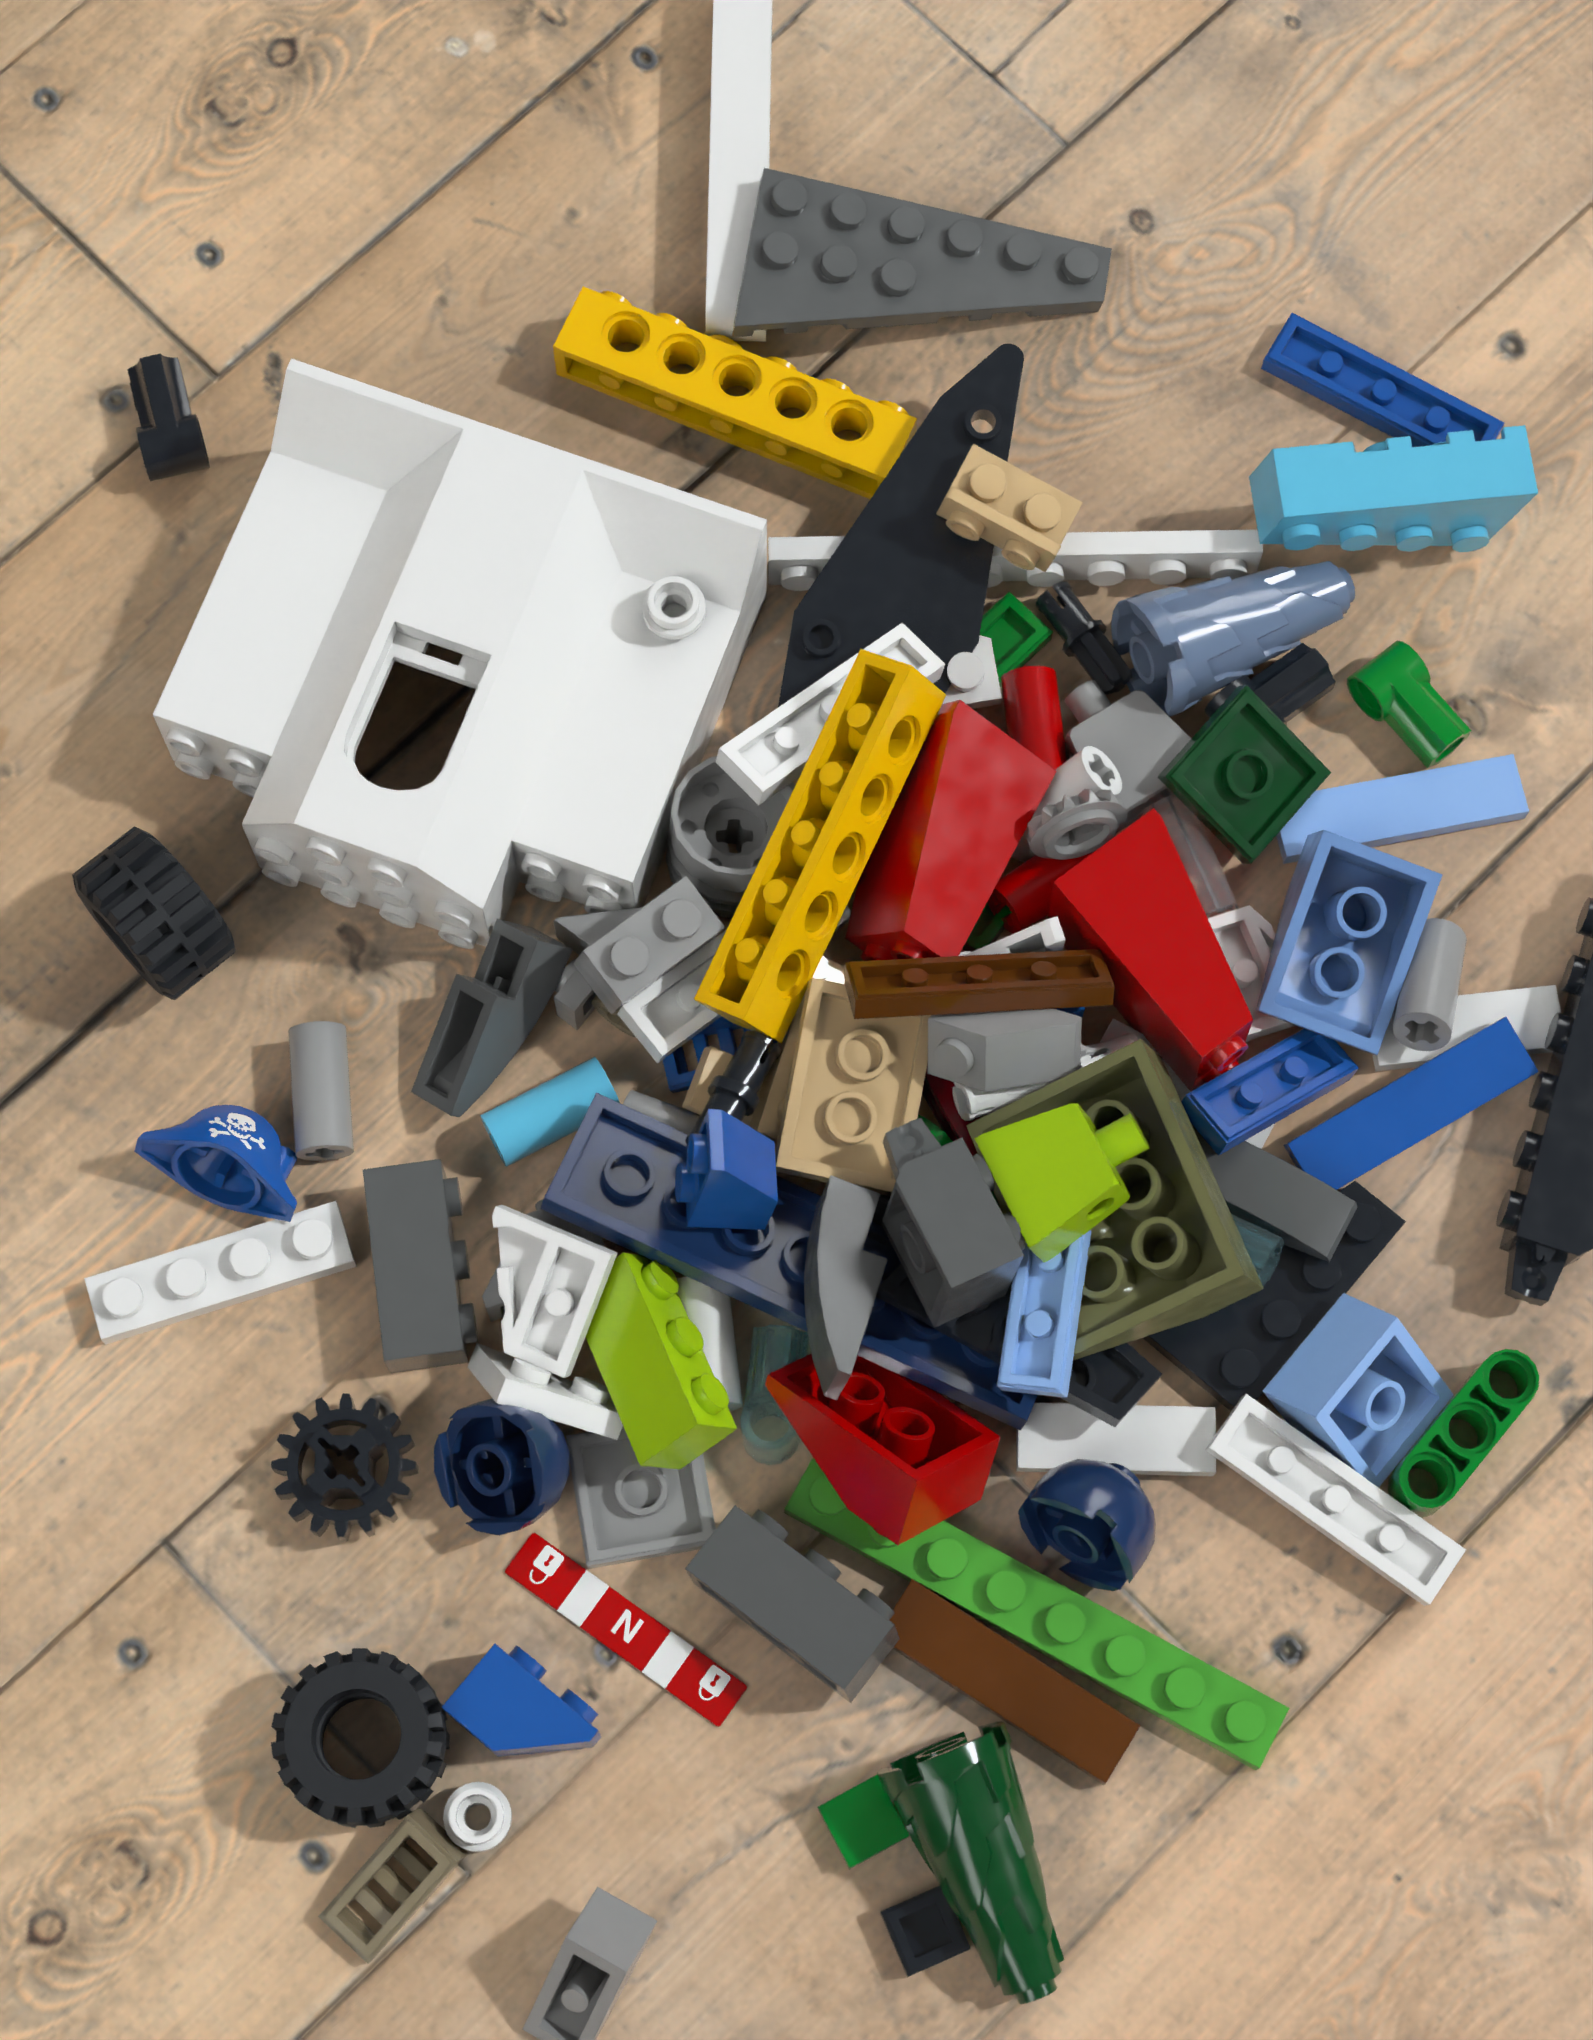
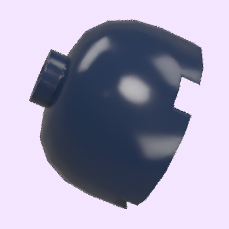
[434,1398,569,1536]
[1018,1459,1156,1591]

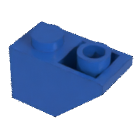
[675,1109,778,1230]
[442,1644,601,1757]

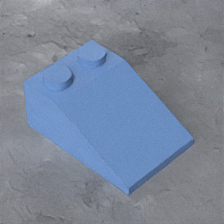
[1256,830,1443,1055]

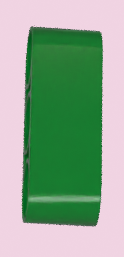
[1388,1349,1539,1518]

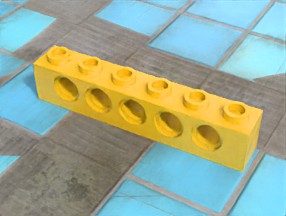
[553,286,917,499]
[694,649,946,1043]

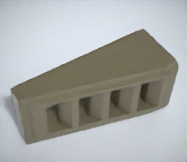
[318,1808,468,1964]

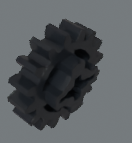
[271,1393,419,1541]

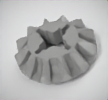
[1026,789,1127,860]

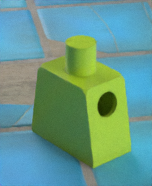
[974,1103,1150,1263]

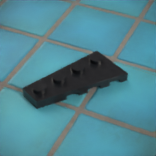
[1143,1181,1406,1411]
[876,1263,1162,1427]

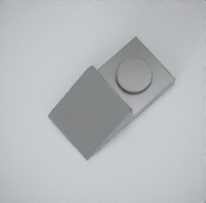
[554,907,642,1030]

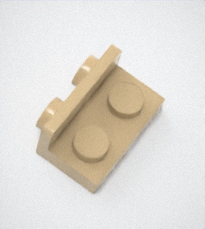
[936,444,1083,572]

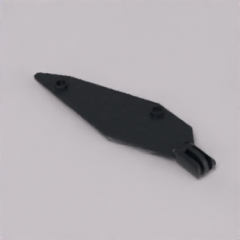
[778,343,1024,707]

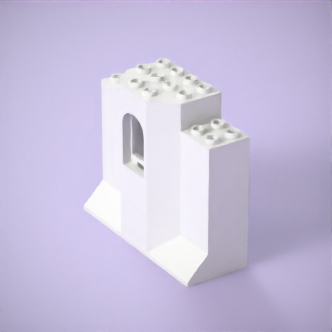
[153,358,767,949]

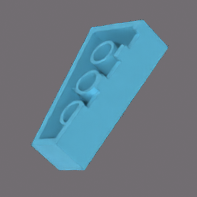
[1249,425,1538,552]

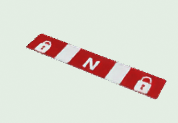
[505,1533,747,1727]

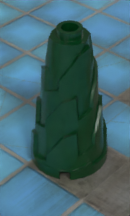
[877,1721,1064,2004]

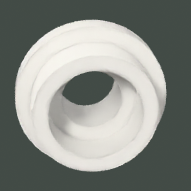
[642,576,706,639]
[443,1782,512,1852]

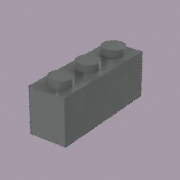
[362,1159,478,1373]
[685,1505,900,1703]

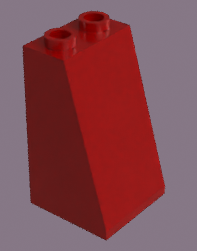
[845,700,1057,961]
[1048,808,1253,1092]

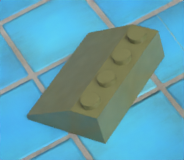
[966,1039,1264,1360]

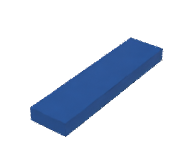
[1261,313,1505,447]
[1284,1017,1539,1190]

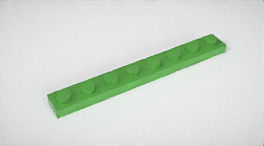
[784,1458,1289,1770]

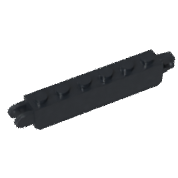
[1496,897,1593,1306]

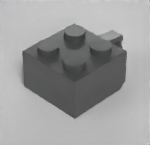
[881,1118,1026,1328]

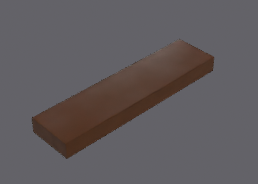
[844,949,1115,1019]
[889,1579,1141,1785]

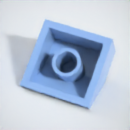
[1263,1293,1453,1487]

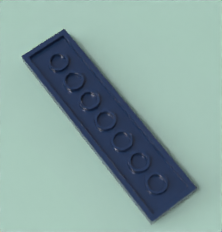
[540,1092,1037,1431]

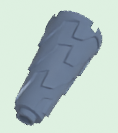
[1111,561,1355,717]

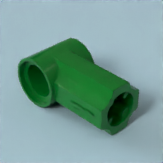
[1347,641,1471,768]

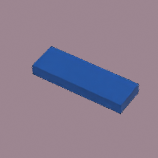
[1181,1029,1359,1156]

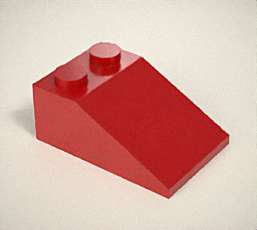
[765,1354,1001,1545]

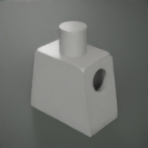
[1064,680,1191,832]

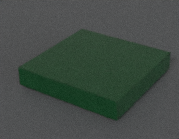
[1158,685,1331,864]

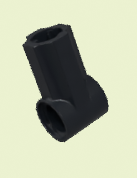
[127,354,210,481]
[1205,643,1336,726]

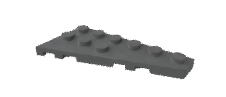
[731,168,1112,338]

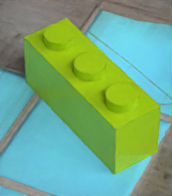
[586,1252,737,1470]

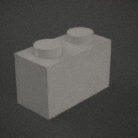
[573,876,725,1015]

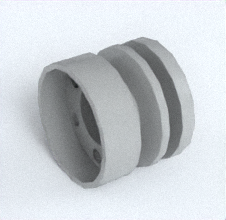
[666,756,795,918]

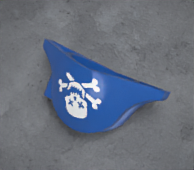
[134,1105,297,1222]

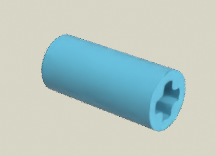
[480,1057,620,1167]

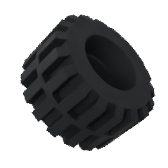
[72,827,236,1000]
[271,1648,450,1828]

